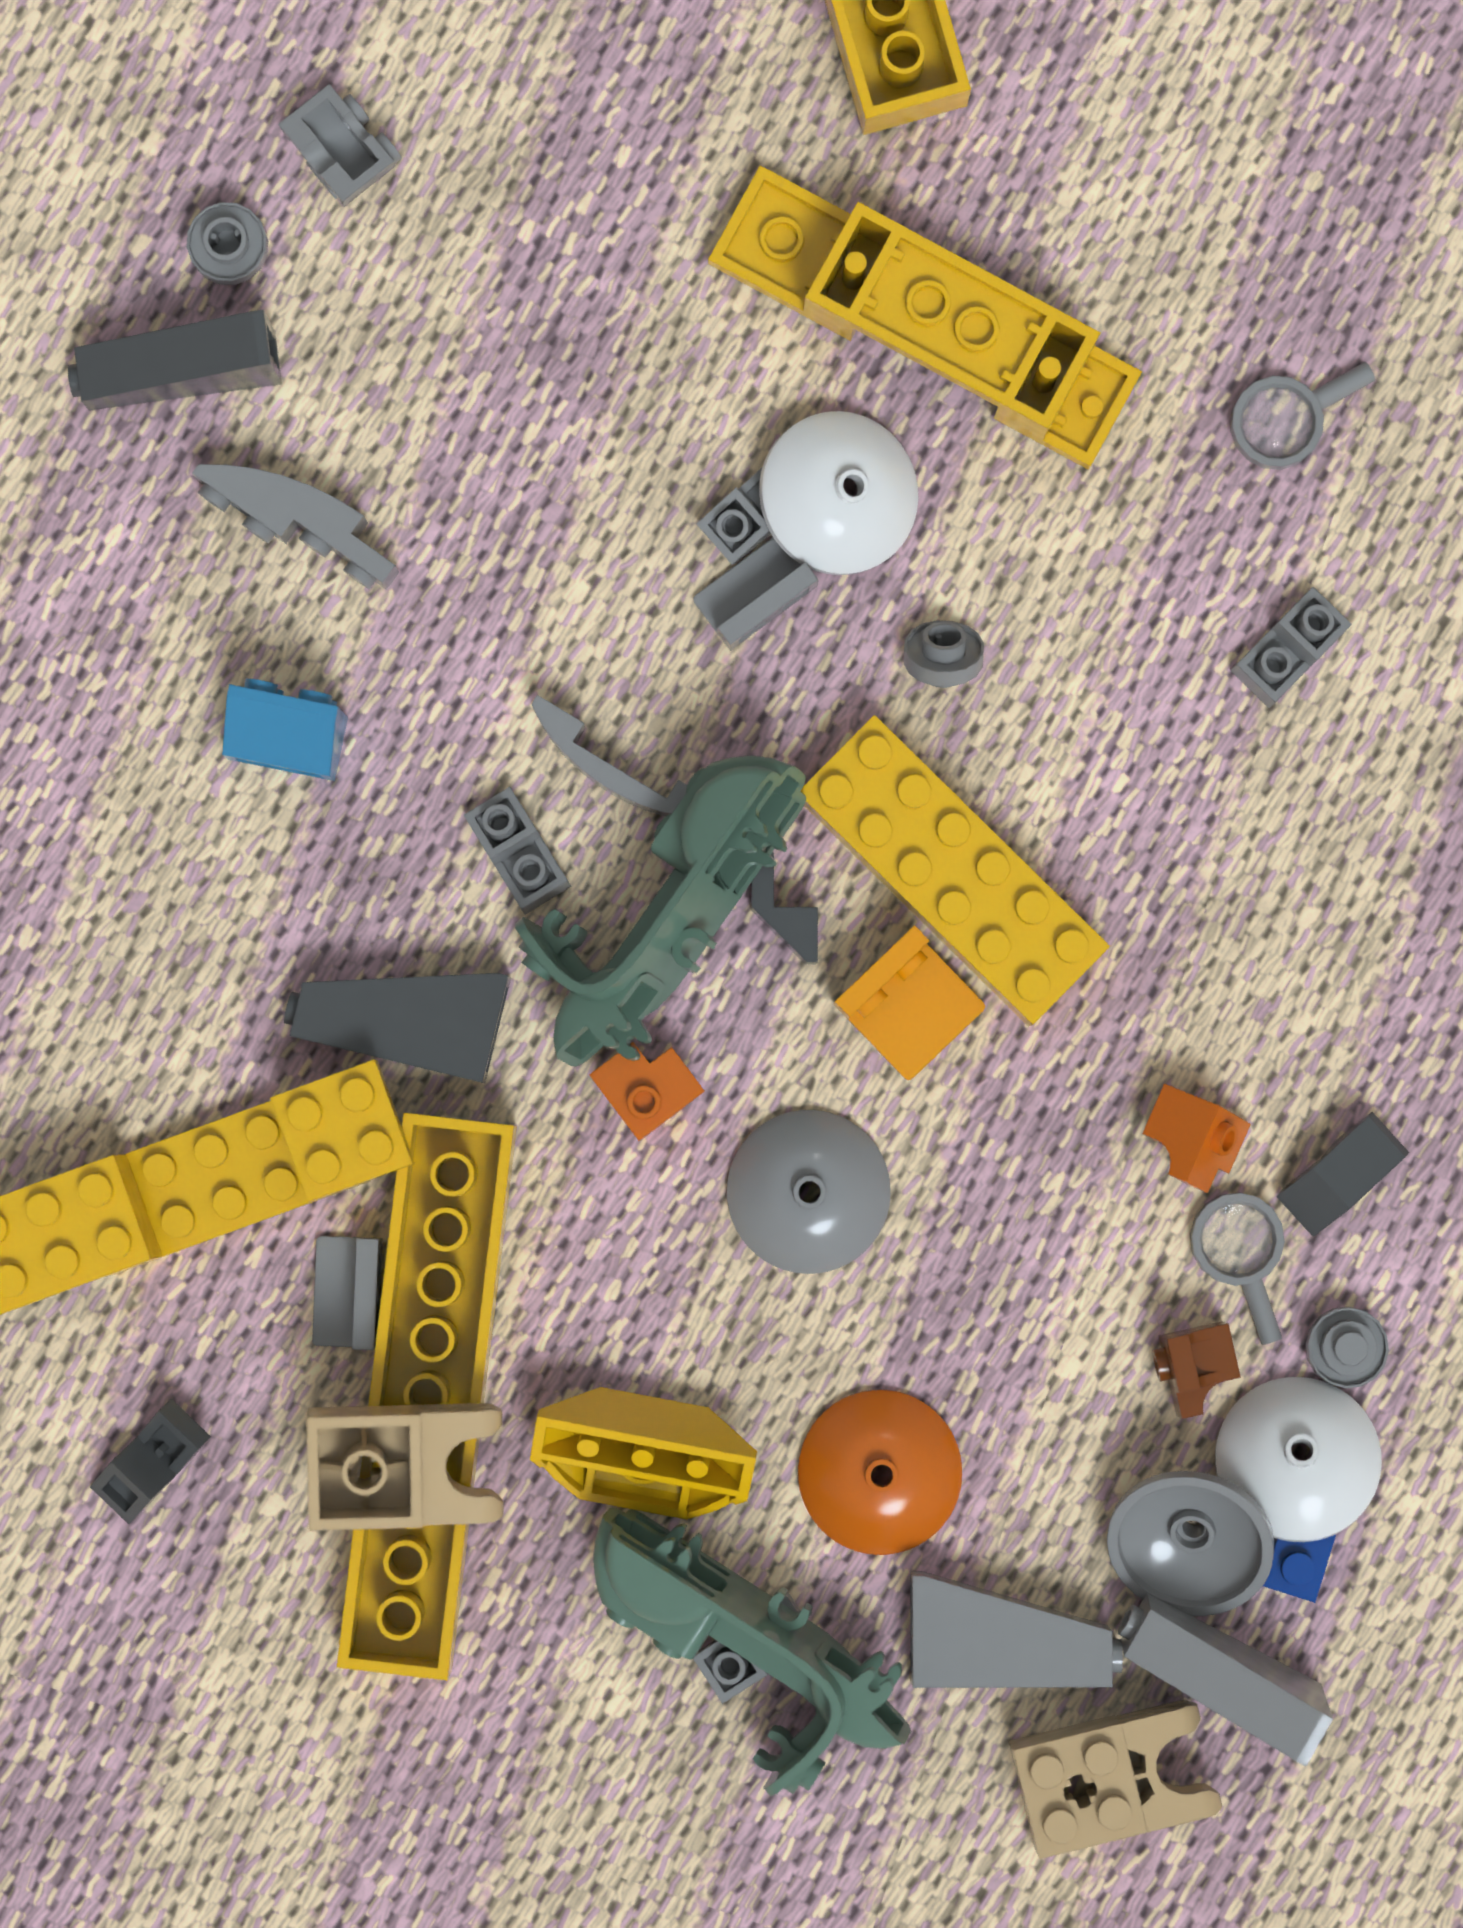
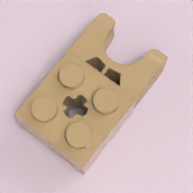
[306,1403,504,1531]
[1009,1700,1222,1859]

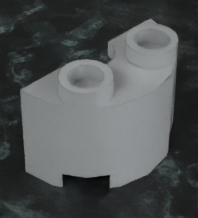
[278,84,402,207]

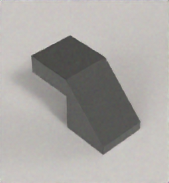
[751,852,818,964]
[1276,1112,1409,1237]
[90,1399,211,1525]

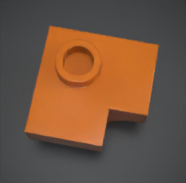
[589,1042,705,1141]
[1142,1084,1251,1193]

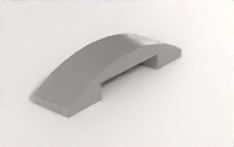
[532,695,687,817]

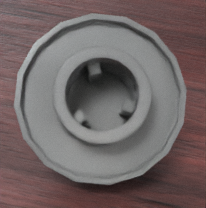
[187,202,268,285]
[904,620,984,688]
[1305,1307,1389,1388]

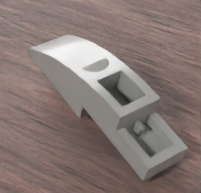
[192,464,399,590]

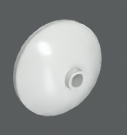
[759,411,918,575]
[1215,1377,1382,1542]

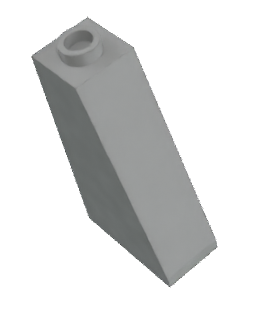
[910,1571,1123,1688]
[1118,1593,1333,1766]

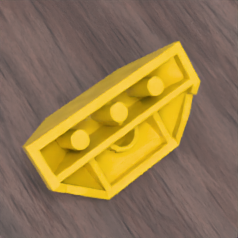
[529,1387,757,1520]

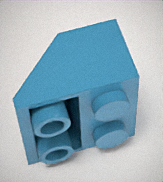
[222,678,348,781]

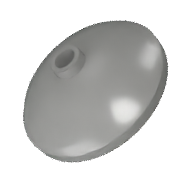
[727,1110,891,1274]
[1107,1471,1274,1616]

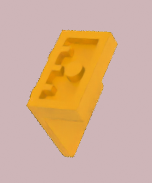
[833,925,985,1080]

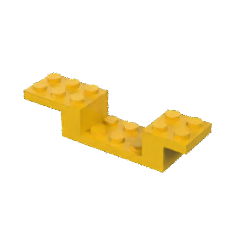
[708,165,1142,470]
[0,1059,415,1315]

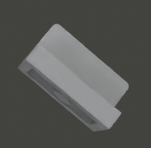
[694,538,818,651]
[312,1236,383,1350]

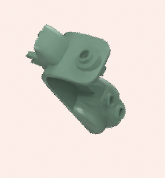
[515,756,806,1067]
[593,1507,911,1796]

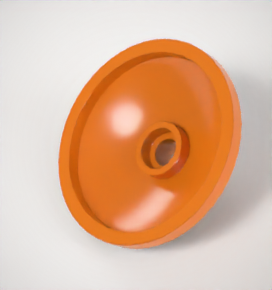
[798,1389,962,1555]

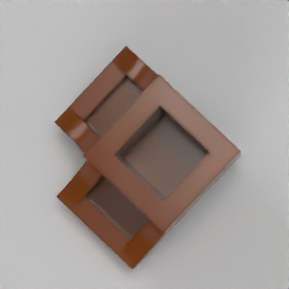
[1152,1321,1241,1419]

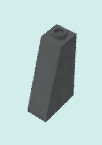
[68,310,282,411]
[284,973,511,1083]

